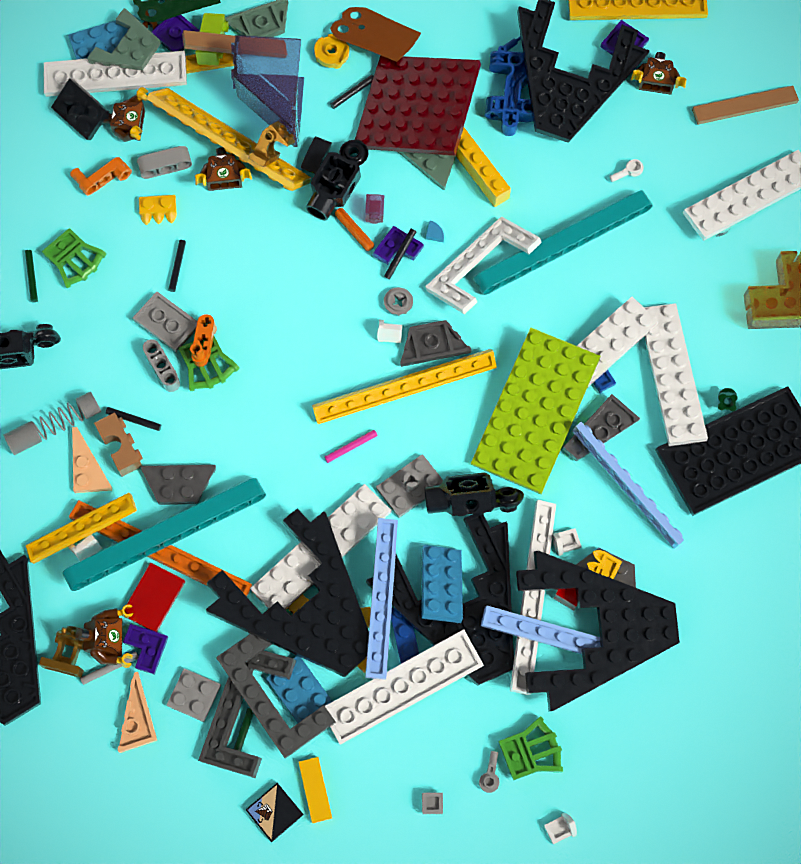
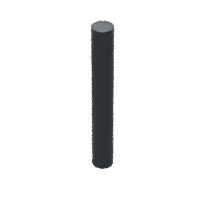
[330,74,374,109]
[384,228,417,280]
[168,239,186,292]
[105,407,162,431]

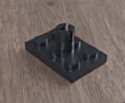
[51,78,110,141]

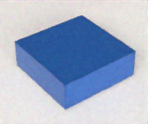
[593,370,616,393]

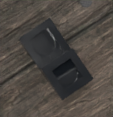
[300,136,332,174]

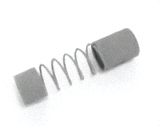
[3,391,102,456]

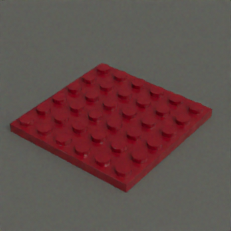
[355,55,481,156]

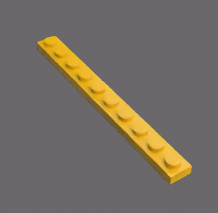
[312,349,497,424]

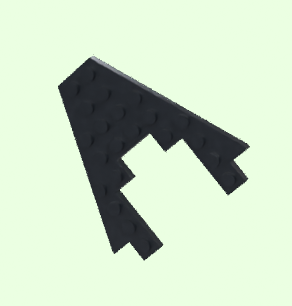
[517,0,650,143]
[205,508,369,677]
[366,514,514,686]
[0,549,41,726]
[516,551,680,712]

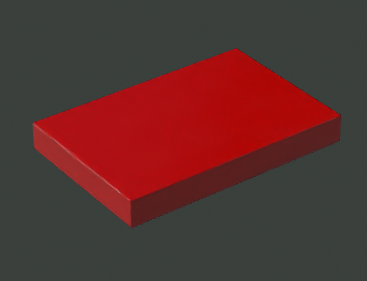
[124,563,186,632]

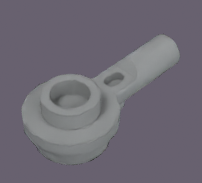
[479,751,500,793]

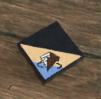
[245,782,304,843]

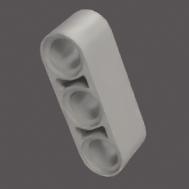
[137,146,192,179]
[143,339,180,392]

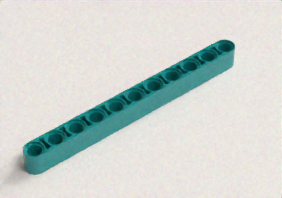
[474,190,653,295]
[62,478,266,591]

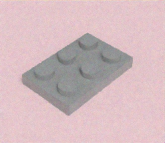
[133,291,197,352]

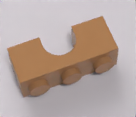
[94,413,143,477]

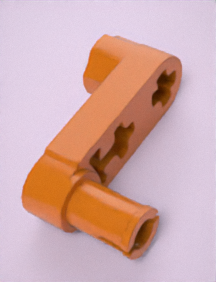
[70,157,132,196]
[190,314,217,367]

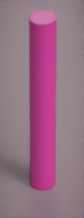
[324,430,378,463]

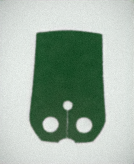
[133,0,221,22]

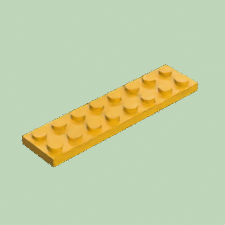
[568,0,708,20]

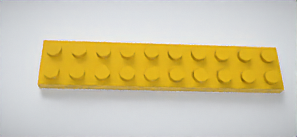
[147,88,311,191]

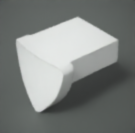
[377,319,402,343]
[552,528,582,556]
[68,534,102,561]
[544,813,577,845]

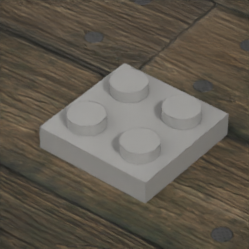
[166,668,221,723]

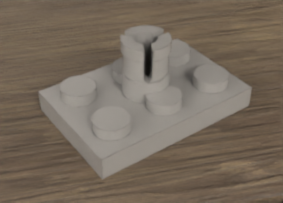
[376,454,443,518]

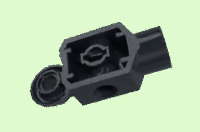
[305,139,369,221]
[0,324,61,370]
[425,472,524,516]

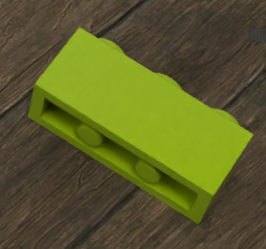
[195,13,229,66]

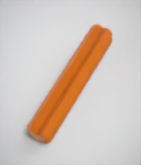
[335,208,374,251]

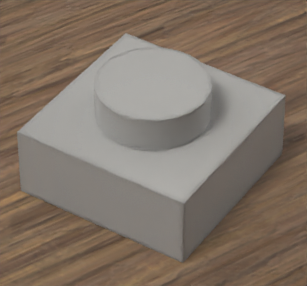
[422,792,443,815]

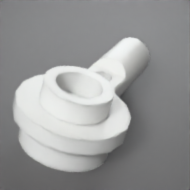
[609,159,644,183]

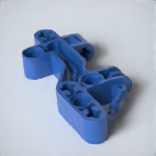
[485,36,533,136]

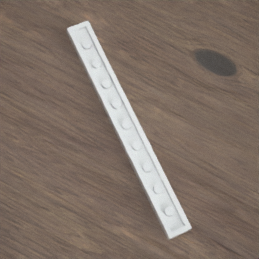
[510,500,556,695]

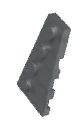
[562,394,641,462]

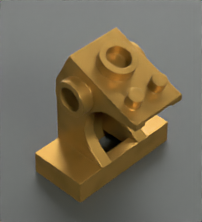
[248,121,296,168]
[39,626,84,678]

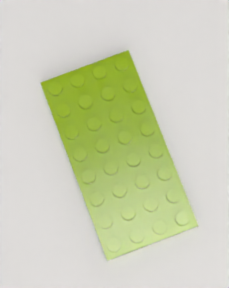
[471,327,601,495]

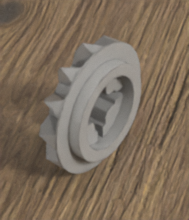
[384,287,413,316]

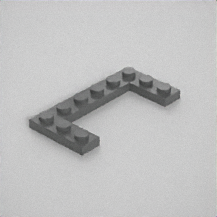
[216,634,336,759]
[198,651,296,779]

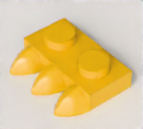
[139,195,177,225]
[587,550,622,579]

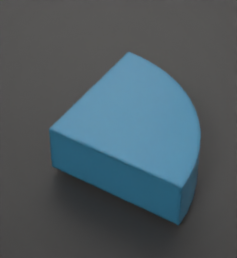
[426,220,444,243]

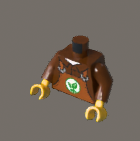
[631,52,687,95]
[103,87,149,142]
[195,147,252,191]
[75,605,133,668]

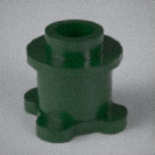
[718,388,738,412]

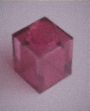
[365,194,385,224]

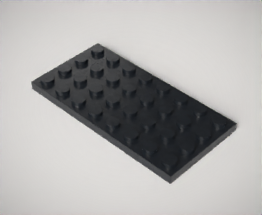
[655,386,801,516]

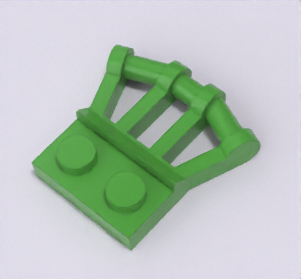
[42,228,107,288]
[178,336,240,392]
[498,716,563,781]

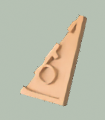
[72,427,112,494]
[118,672,158,753]

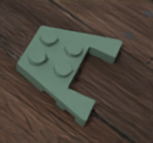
[87,8,161,71]

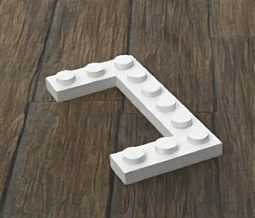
[425,216,542,315]

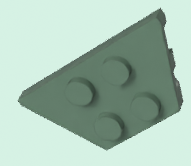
[225,0,289,39]
[398,152,456,191]

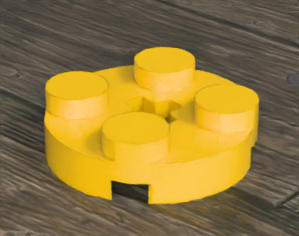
[314,34,349,69]

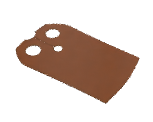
[330,7,421,62]

